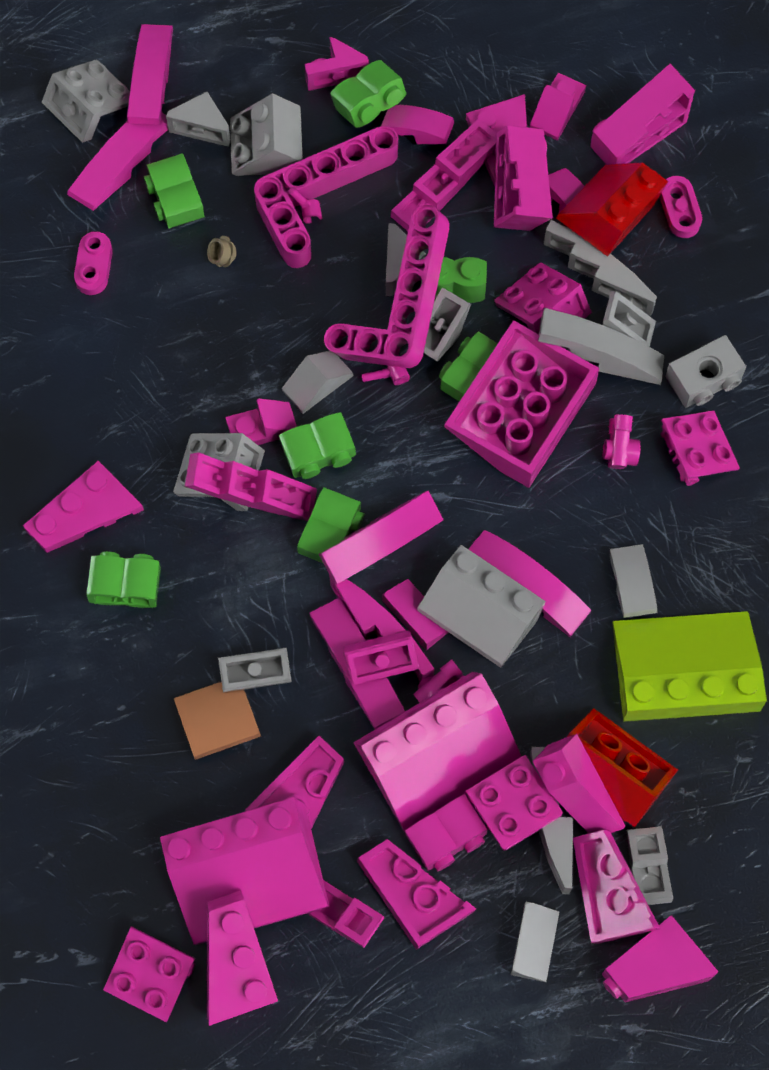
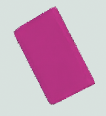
[382,579,449,651]
[343,630,420,686]

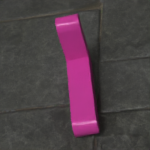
[254,126,398,268]
[324,203,449,368]

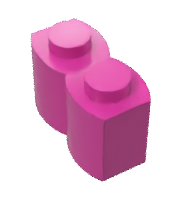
[405,794,488,871]

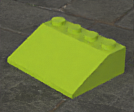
[612,611,767,722]

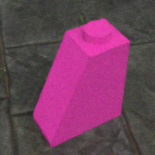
[602,915,718,1002]

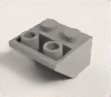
[230,93,303,176]

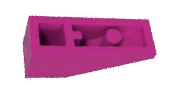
[533,734,625,834]

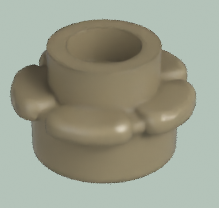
[207,236,237,268]

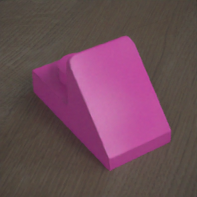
[305,37,369,91]
[530,73,586,140]
[226,399,297,445]

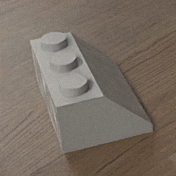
[417,545,546,668]

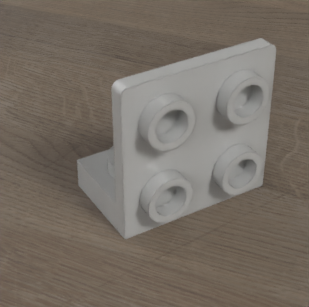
[42,60,130,143]
[173,433,265,511]

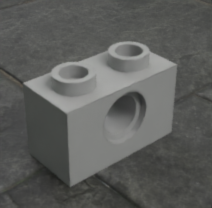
[665,335,746,408]

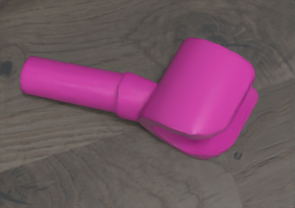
[288,187,322,224]
[362,366,410,385]

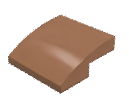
[174,681,261,760]

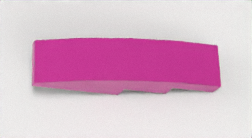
[127,24,173,125]
[67,112,168,211]
[391,119,496,231]
[185,452,317,521]
[319,491,443,584]
[329,575,434,681]
[310,597,405,729]

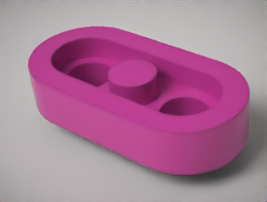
[660,176,702,238]
[74,232,113,295]

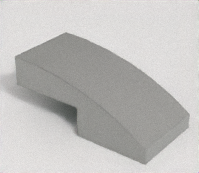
[610,544,657,618]
[627,826,673,905]

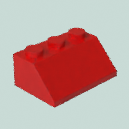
[556,163,669,257]
[567,708,678,827]

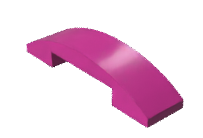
[469,530,591,637]
[306,880,384,947]

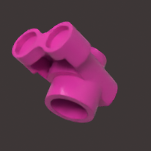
[603,415,640,469]
[413,659,464,703]

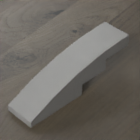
[544,220,657,316]
[538,308,664,385]
[530,747,573,894]

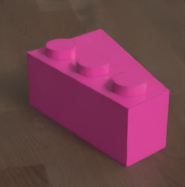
[590,64,695,165]
[494,125,553,231]
[207,890,278,1026]

